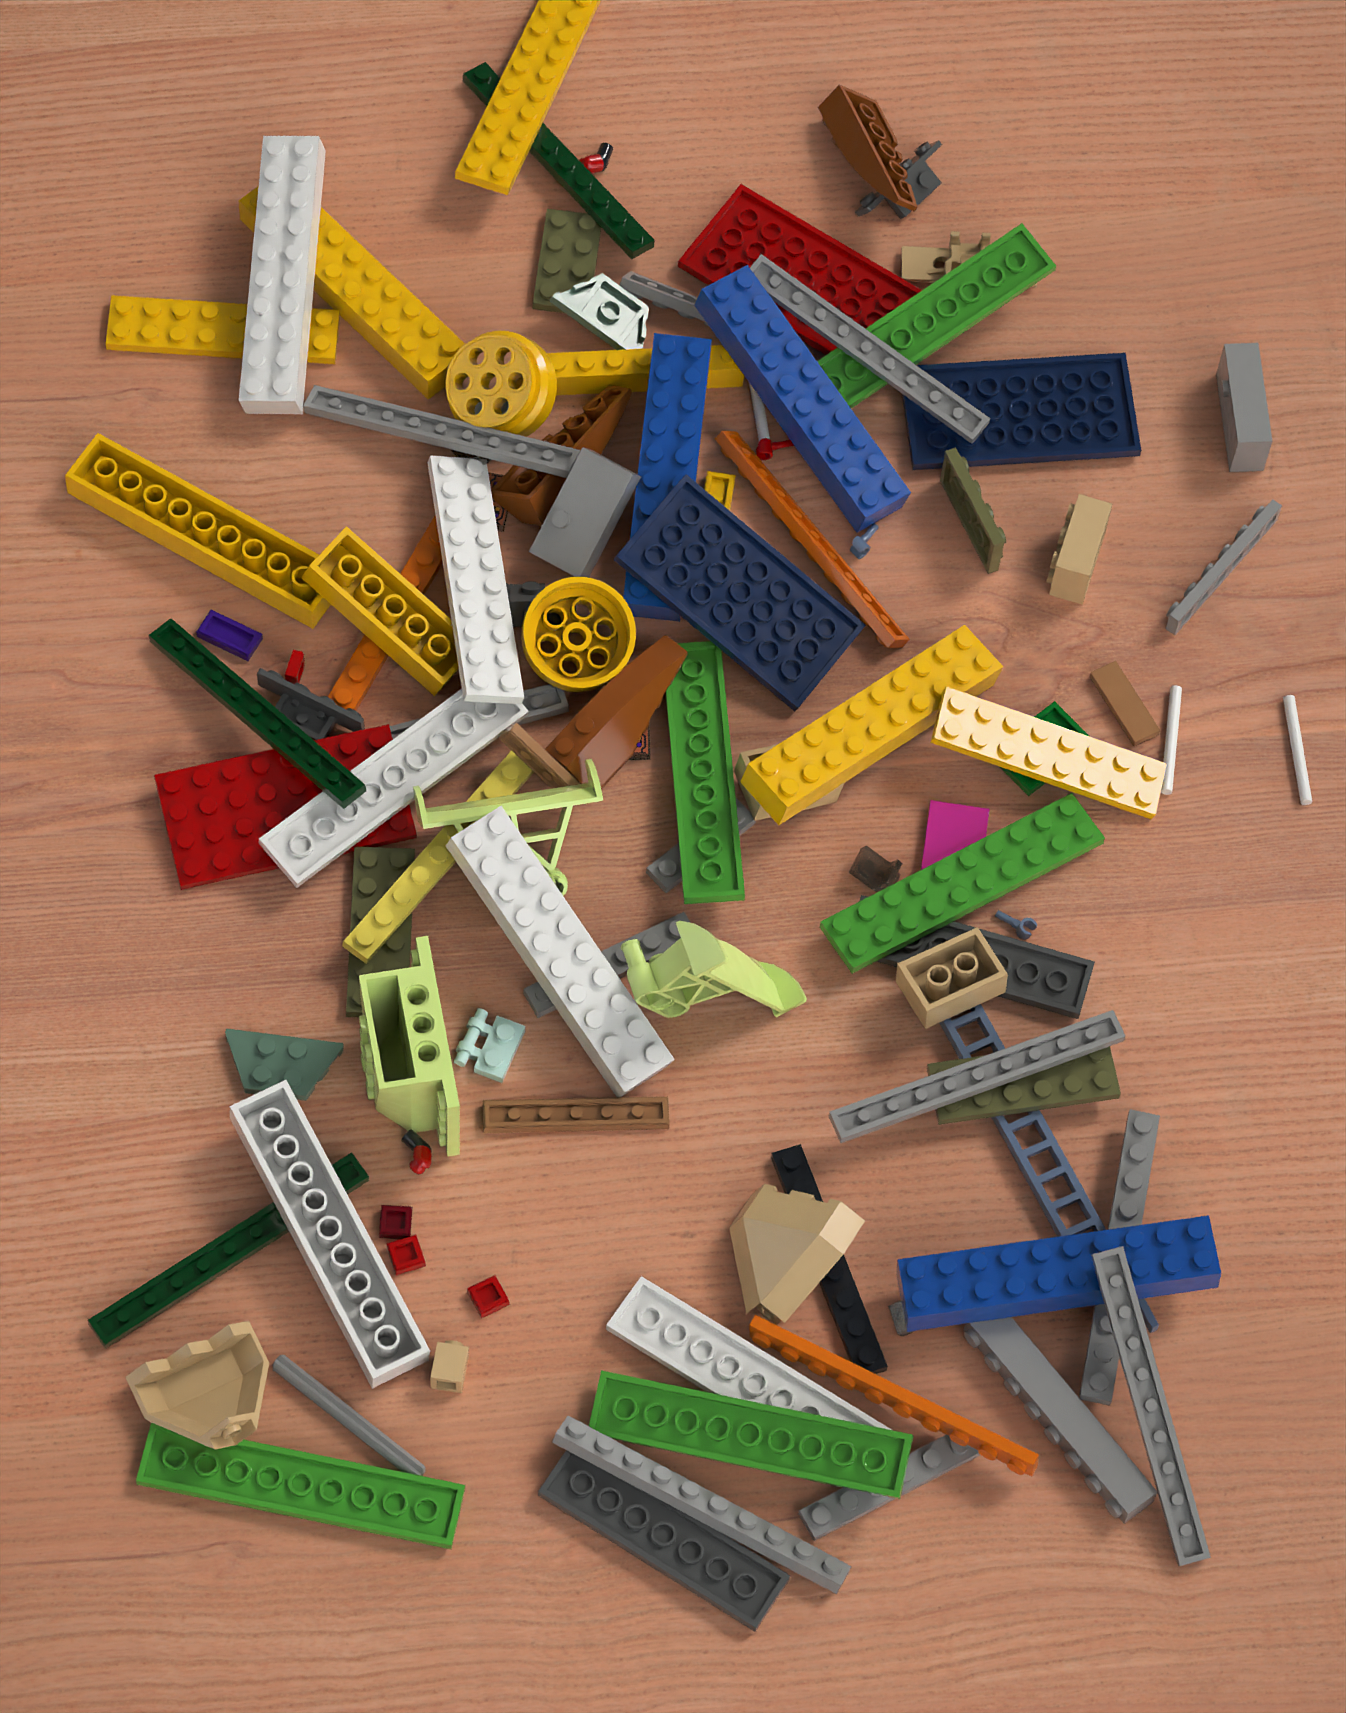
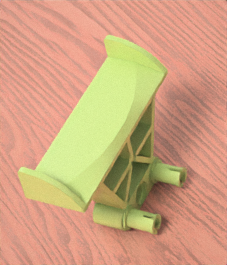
[413,759,603,896]
[621,921,807,1018]

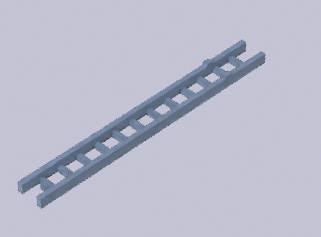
[940,1004,1159,1333]

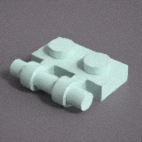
[454,1008,525,1083]

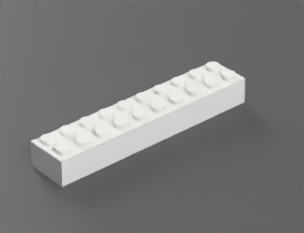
[239,136,326,414]
[446,806,675,1097]
[230,1080,430,1389]

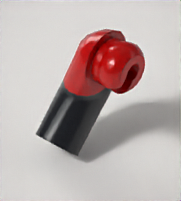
[579,143,613,174]
[402,1129,432,1174]

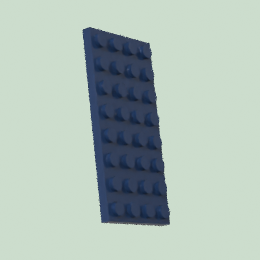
[902,353,1141,470]
[613,474,866,712]

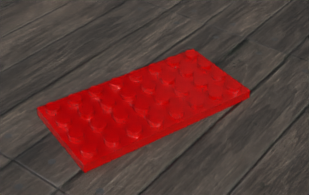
[678,184,922,355]
[154,724,417,890]

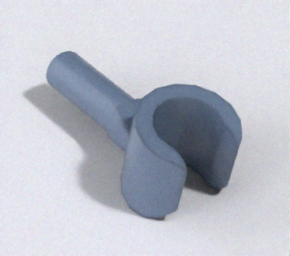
[850,524,879,559]
[995,910,1037,940]

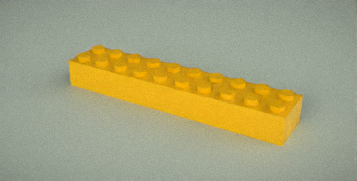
[239,186,465,400]
[65,433,331,629]
[740,625,1003,825]

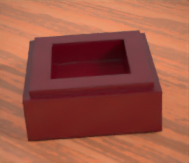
[379,1205,413,1239]

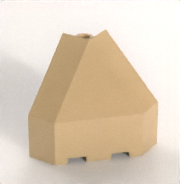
[729,1184,865,1324]
[125,1321,269,1449]

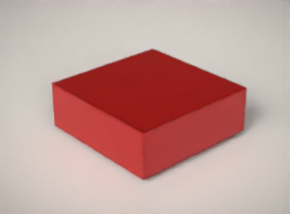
[285,649,305,684]
[386,1235,426,1275]
[467,1275,510,1318]

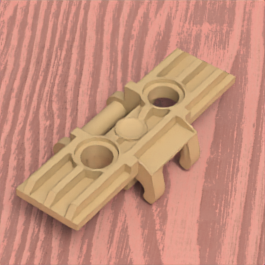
[901,231,1037,288]

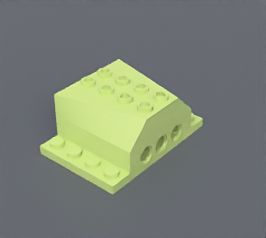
[359,936,460,1157]

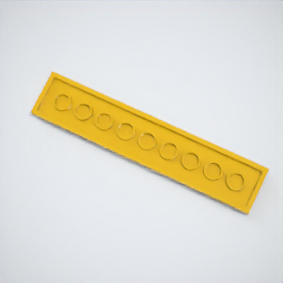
[455,0,600,196]

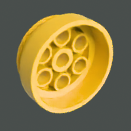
[446,330,557,437]
[521,577,636,692]

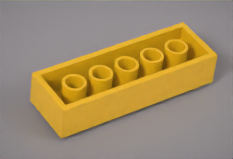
[301,526,459,696]

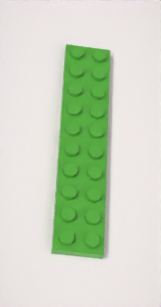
[817,223,1056,408]
[665,641,745,904]
[819,793,1105,974]
[589,1370,914,1499]
[136,1422,465,1549]

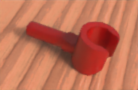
[756,438,794,461]

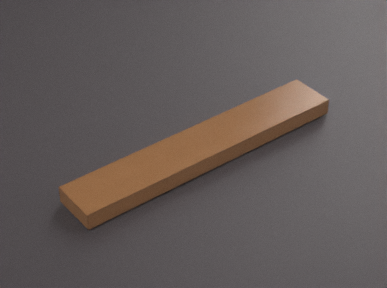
[483,1096,669,1133]

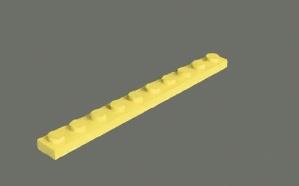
[342,751,534,964]

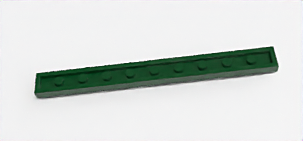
[463,62,655,259]
[149,618,366,809]
[88,1152,369,1349]

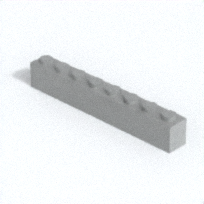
[963,1317,1157,1524]

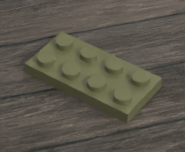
[532,209,601,313]
[940,447,1006,574]

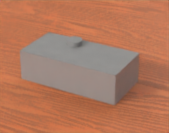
[1216,343,1272,472]
[529,447,641,578]

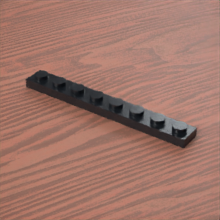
[771,1144,888,1374]

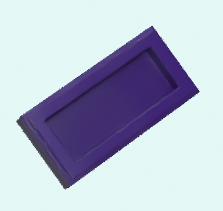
[196,610,263,661]

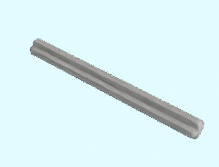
[272,1355,426,1476]

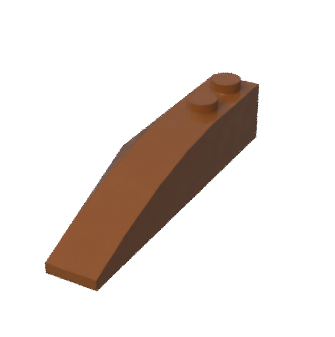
[818,84,918,211]
[491,385,632,526]
[545,635,688,789]

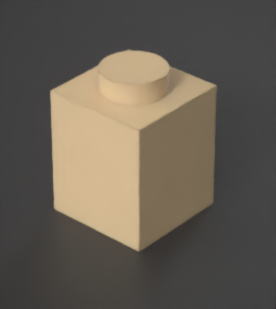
[431,1340,469,1393]

